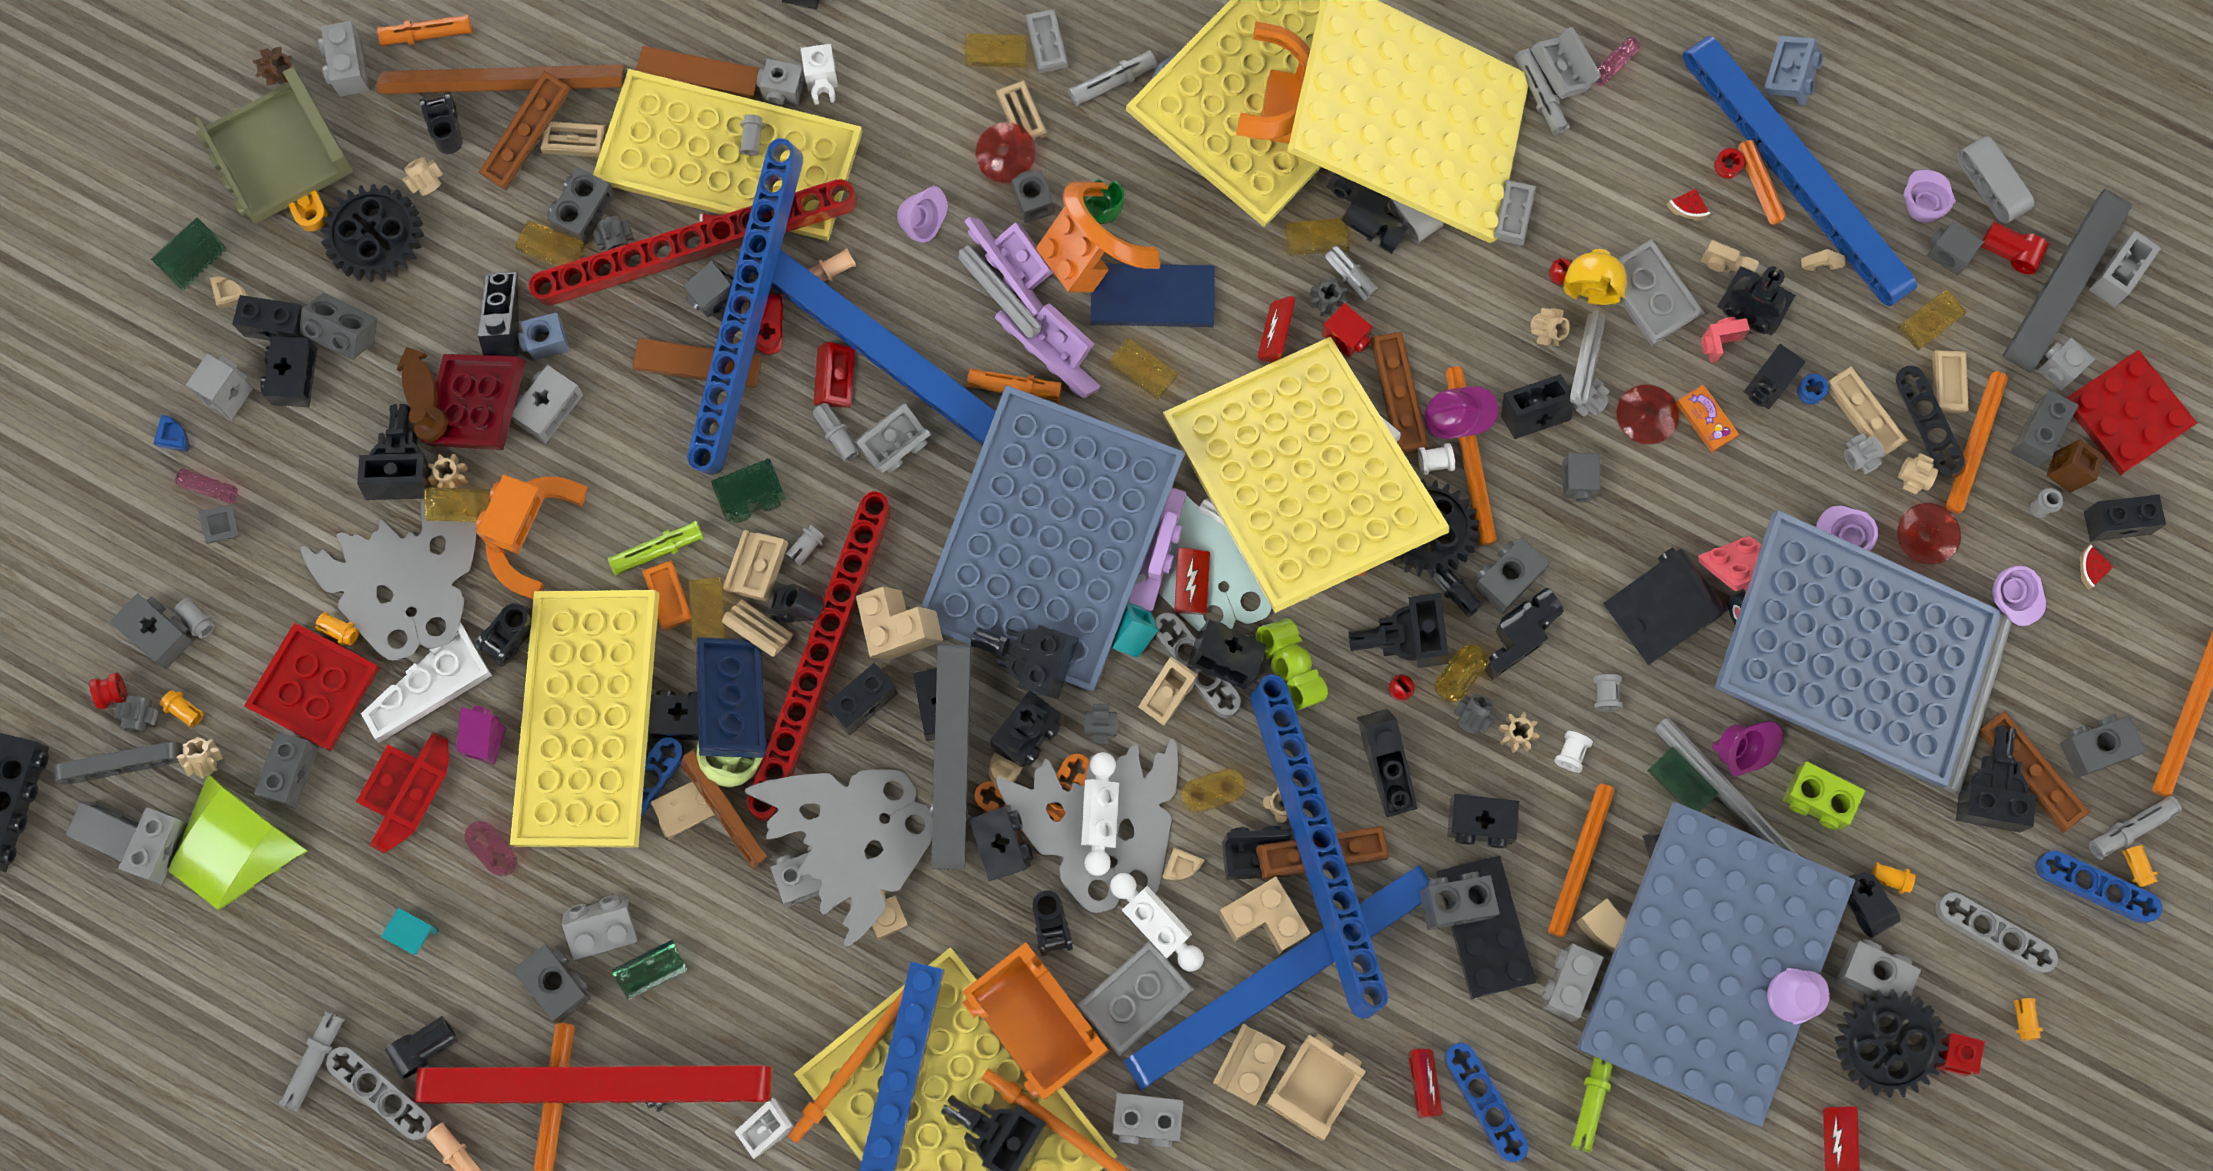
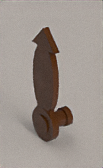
[397,347,448,442]

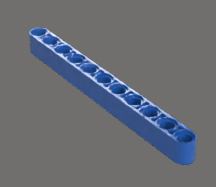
[1682,36,1917,307]
[687,138,803,475]
[753,240,995,446]
[1250,674,1389,1019]
[1123,865,1430,1090]

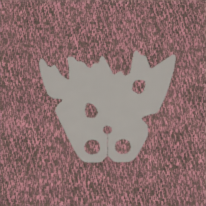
[301,491,478,661]
[996,739,1178,913]
[745,769,933,947]

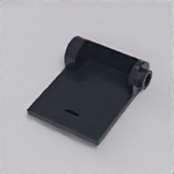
[1603,547,1728,665]

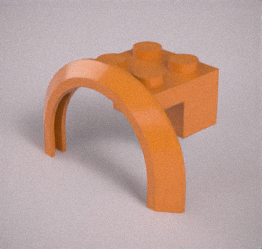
[1236,21,1310,144]
[1036,181,1160,292]
[476,474,588,600]

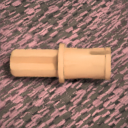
[809,248,856,282]
[426,1122,482,1171]

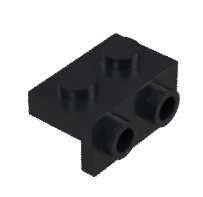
[1222,826,1292,880]

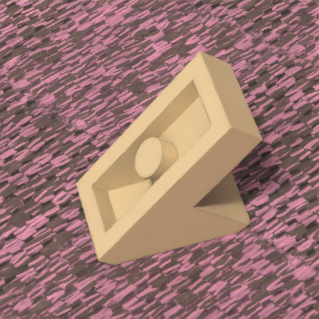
[1138,656,1198,725]

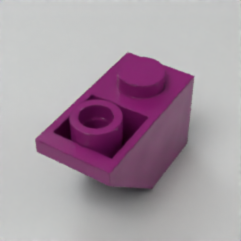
[456,705,507,765]

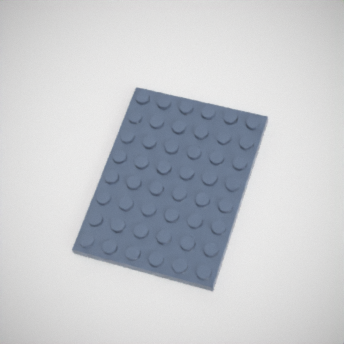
[921,385,1185,692]
[1714,510,2001,788]
[1576,802,1856,1127]

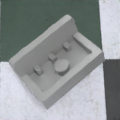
[1530,27,1601,99]
[854,403,931,473]
[562,895,638,960]

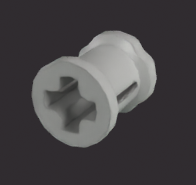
[1593,674,1623,712]

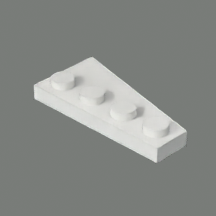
[361,622,492,743]

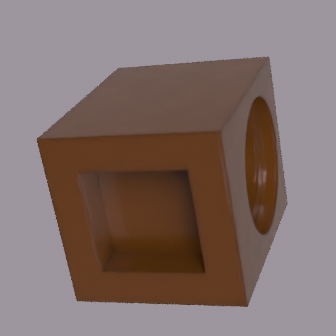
[2046,439,2105,493]

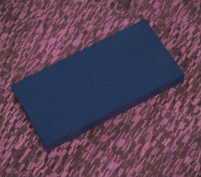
[1090,263,1215,327]
[695,637,766,758]

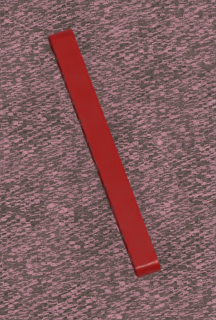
[528,179,857,306]
[747,491,891,822]
[415,1065,773,1104]

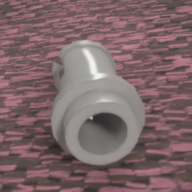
[740,114,765,156]
[2029,488,2063,518]
[785,525,825,566]
[174,598,215,638]

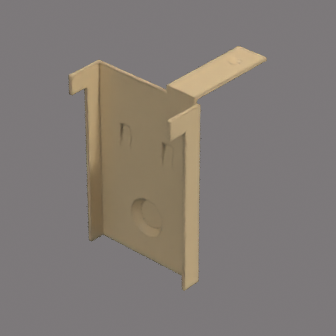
[650,782,715,840]

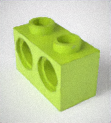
[1782,761,1866,830]

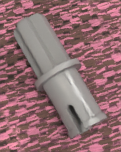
[1325,245,1379,301]
[812,403,861,462]

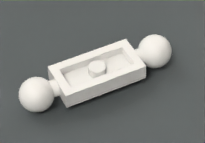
[1081,752,1119,876]
[1110,873,1204,972]

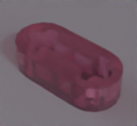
[464,821,517,877]

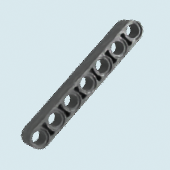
[2002,188,2132,373]
[932,644,971,870]

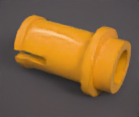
[315,612,359,646]
[160,690,204,729]
[2122,845,2158,888]
[1871,862,1916,894]
[2013,998,2043,1041]

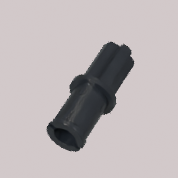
[1432,568,1482,617]

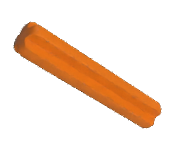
[1738,140,1786,225]

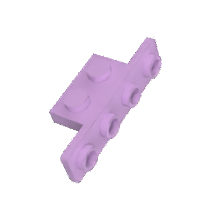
[965,217,1053,317]
[995,303,1101,398]
[1129,488,1186,612]

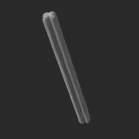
[1944,614,2012,793]
[1655,718,1798,855]

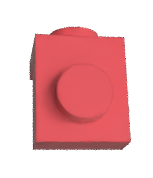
[1701,317,1750,363]

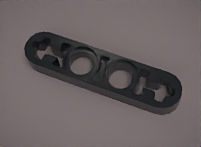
[1896,366,1965,478]

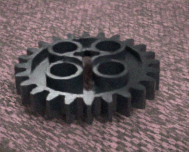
[320,184,424,283]
[1393,479,1479,577]
[1834,989,1948,1098]

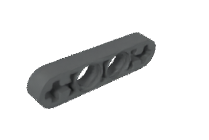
[53,742,183,785]

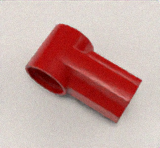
[1980,221,2049,275]

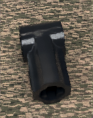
[385,1016,458,1079]

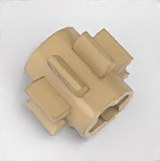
[402,157,443,196]
[1531,308,1570,346]
[1898,453,1938,495]
[427,454,468,494]
[1498,712,1540,753]
[177,737,223,778]

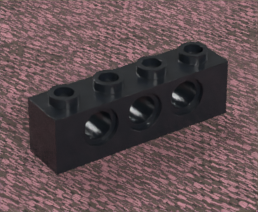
[0,733,49,872]

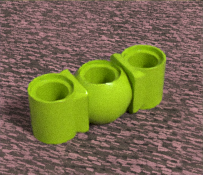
[1256,618,1328,711]

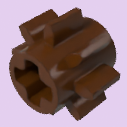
[253,47,292,85]

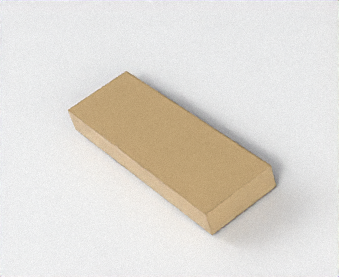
[1827,366,1908,460]

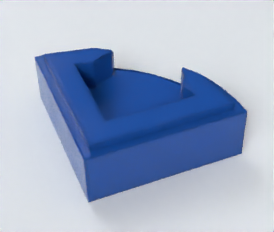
[153,414,189,452]

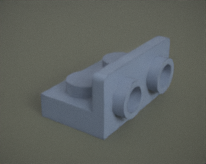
[1764,36,1823,105]

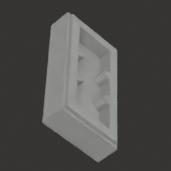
[1025,9,1068,74]
[1494,180,1536,246]

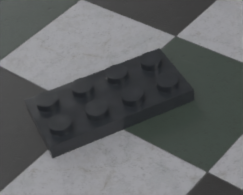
[1436,856,1536,1000]

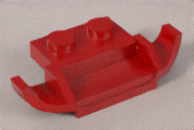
[356,731,449,853]

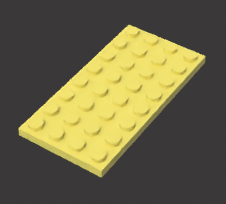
[593,69,862,242]
[510,590,660,848]

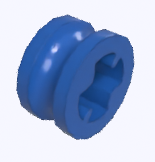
[1797,373,1829,405]

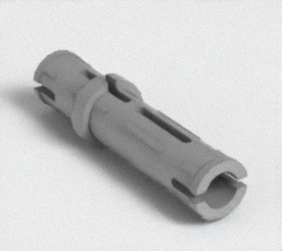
[1514,48,1570,136]
[1068,50,1158,107]
[2089,796,2182,860]
[279,1010,345,1112]

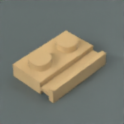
[723,530,789,602]
[1213,1024,1286,1106]

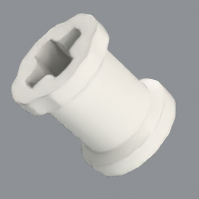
[1418,443,1455,476]
[1554,731,1593,773]

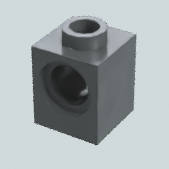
[1012,170,1054,223]
[1927,221,1984,276]
[1563,453,1601,502]
[198,505,239,544]

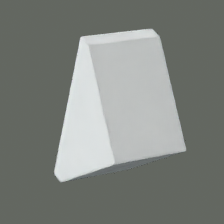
[735,1098,795,1159]

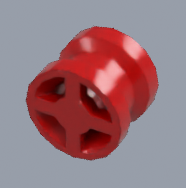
[89,672,128,710]

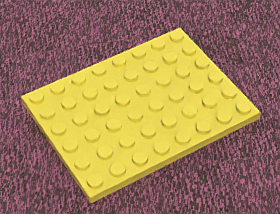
[1126,0,1322,227]
[1287,0,1531,243]
[1163,336,1449,613]
[794,947,1117,1171]

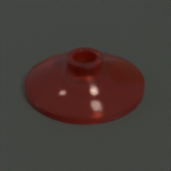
[976,122,1036,183]
[1616,384,1679,445]
[1897,503,1961,565]

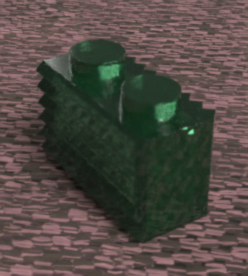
[150,217,226,289]
[711,459,786,523]

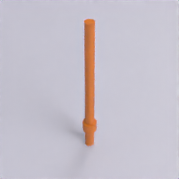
[787,989,904,1144]
[981,1068,1131,1171]

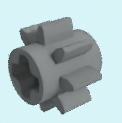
[1571,376,1610,417]
[1844,433,1884,474]

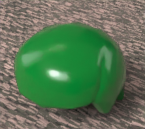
[1083,179,1124,224]

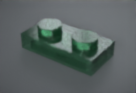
[1647,747,1719,812]
[612,939,688,1000]

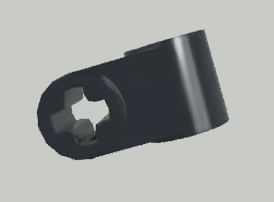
[420,91,463,154]
[765,584,824,623]
[475,603,532,667]
[1847,873,1900,938]
[1033,890,1073,957]

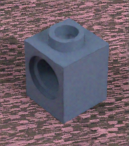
[518,312,570,360]

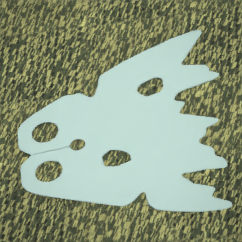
[1159,495,1272,631]

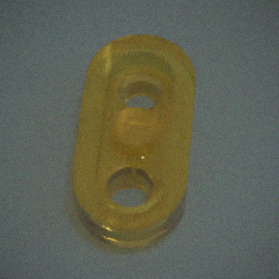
[1434,644,1488,703]
[1181,769,1245,813]

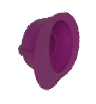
[1425,386,1499,439]
[1712,721,1783,776]

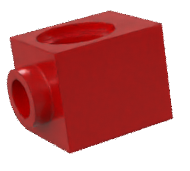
[1321,303,1372,358]
[1934,1033,1985,1076]

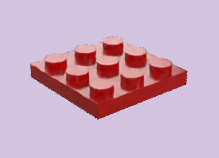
[2067,349,2197,476]
[244,622,380,752]

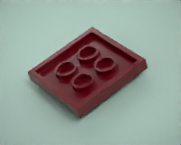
[420,354,526,450]

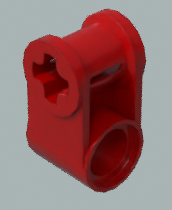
[749,293,783,355]

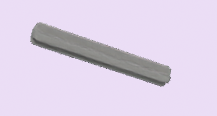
[958,245,1042,338]
[1570,310,1606,407]

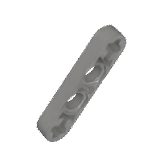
[1155,613,1241,718]
[1935,893,2058,974]
[326,1047,435,1141]

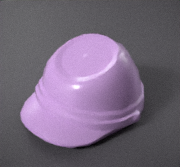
[1903,170,1956,223]
[897,186,948,243]
[1816,505,1878,551]
[1992,566,2046,626]
[1767,968,1829,1025]

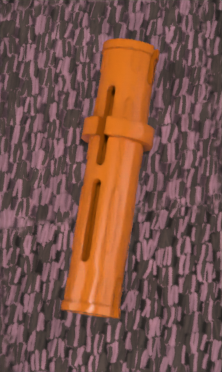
[377,14,473,47]
[967,368,1063,402]

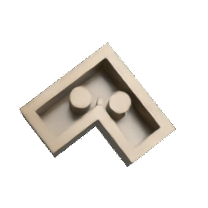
[856,586,943,661]
[1218,877,1311,954]

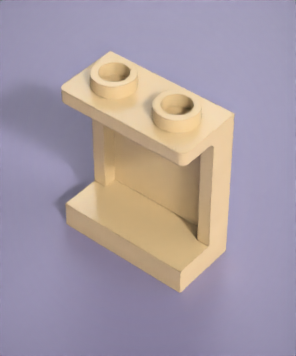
[1265,1034,1366,1141]

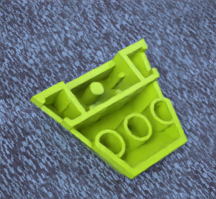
[168,775,308,910]

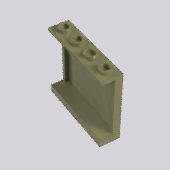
[194,67,354,224]

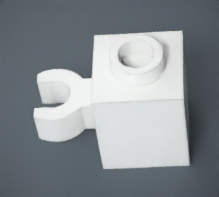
[801,44,838,105]

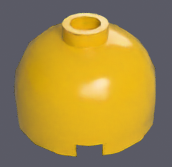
[1563,249,1627,305]

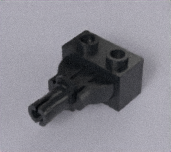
[1717,266,1796,336]
[357,404,431,500]
[1348,593,1450,668]
[970,625,1079,699]
[990,691,1062,767]
[1956,726,2037,833]
[941,1095,1051,1171]

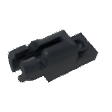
[1326,173,1409,255]
[1485,588,1564,680]

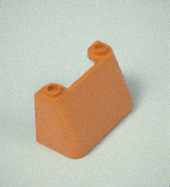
[962,942,1110,1100]

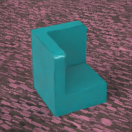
[1111,602,1158,657]
[381,908,439,955]

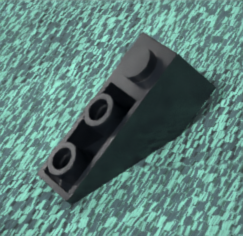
[478,272,519,357]
[1357,709,1418,817]

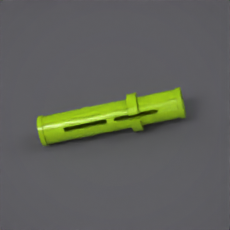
[607,520,704,576]
[1571,1056,1613,1153]

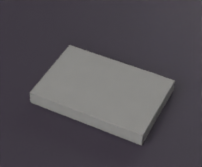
[1618,239,1705,347]
[1076,941,1194,1057]

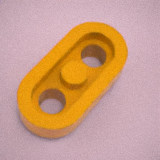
[288,190,328,232]

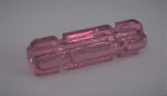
[1596,37,1640,86]
[175,469,238,503]

